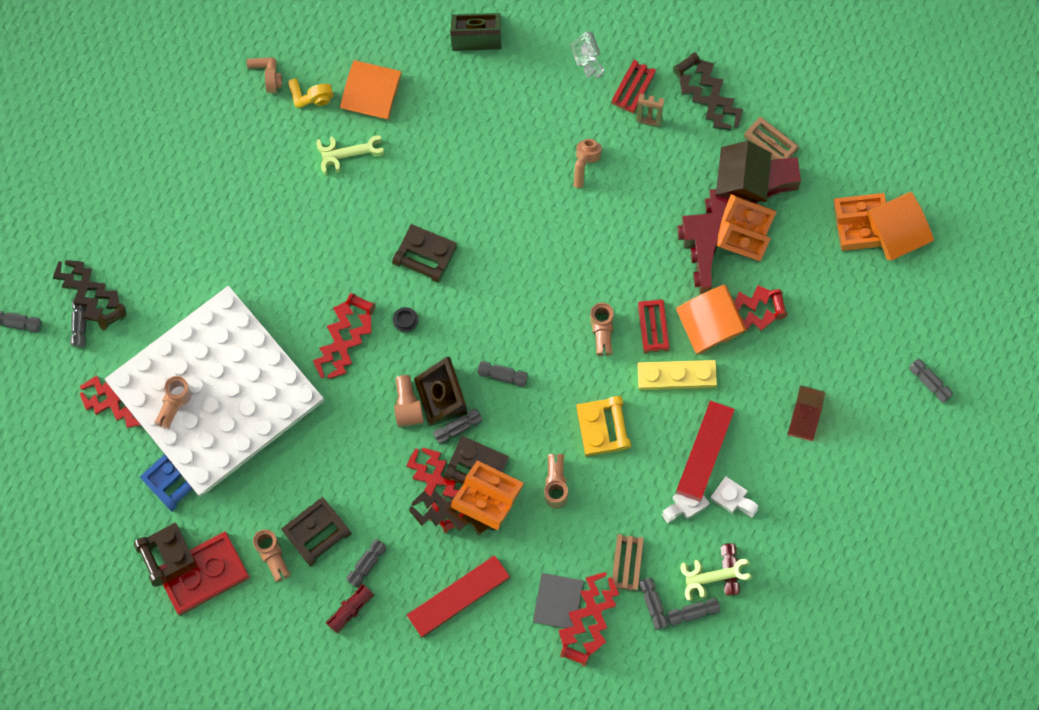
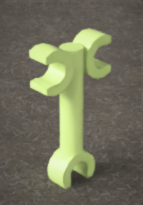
[316,136,384,175]
[681,559,753,601]

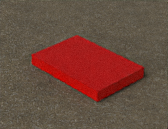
[159,531,250,616]

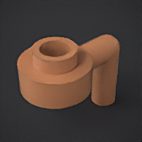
[247,57,282,94]
[574,139,602,188]

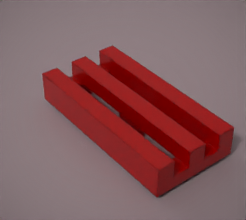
[611,60,656,114]
[638,299,669,353]

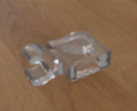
[570,32,604,79]

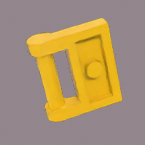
[576,396,632,457]

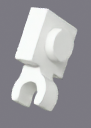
[711,476,759,518]
[662,494,710,524]

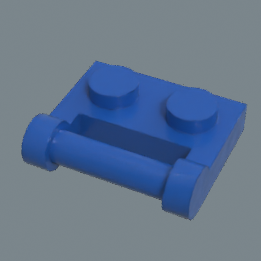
[140,454,193,512]

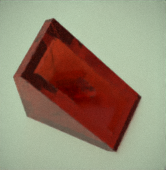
[787,385,825,442]

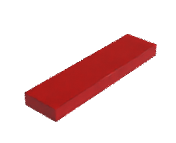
[676,400,735,502]
[407,555,510,638]

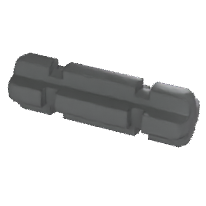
[70,299,87,348]
[0,311,42,332]
[909,358,953,403]
[477,361,528,387]
[433,409,483,444]
[346,539,386,587]
[639,578,669,630]
[668,598,720,626]

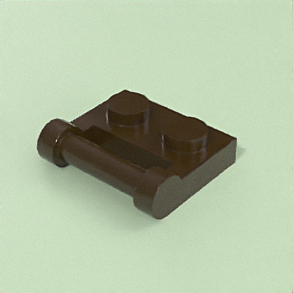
[392,224,457,284]
[443,436,509,484]
[281,497,352,567]
[134,522,197,587]

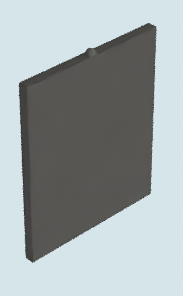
[533,573,584,628]

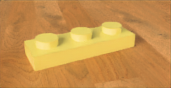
[637,360,717,390]

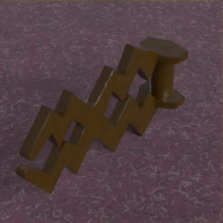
[673,52,743,130]
[53,260,127,331]
[409,490,501,536]

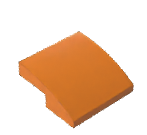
[340,60,402,120]
[866,192,934,260]
[834,193,886,251]
[717,194,776,261]
[676,285,747,354]
[451,460,524,530]

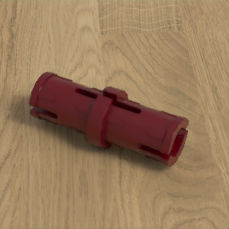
[325,584,375,634]

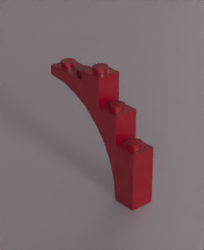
[677,157,801,295]

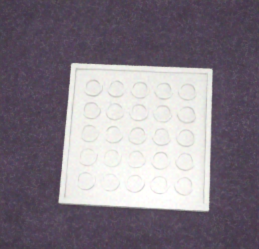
[105,286,324,497]

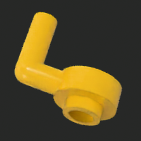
[288,79,334,108]

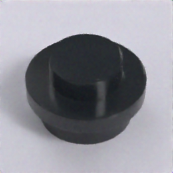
[393,307,418,333]

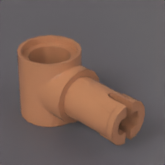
[590,302,614,357]
[394,375,424,428]
[154,376,192,430]
[544,454,568,509]
[253,529,291,583]

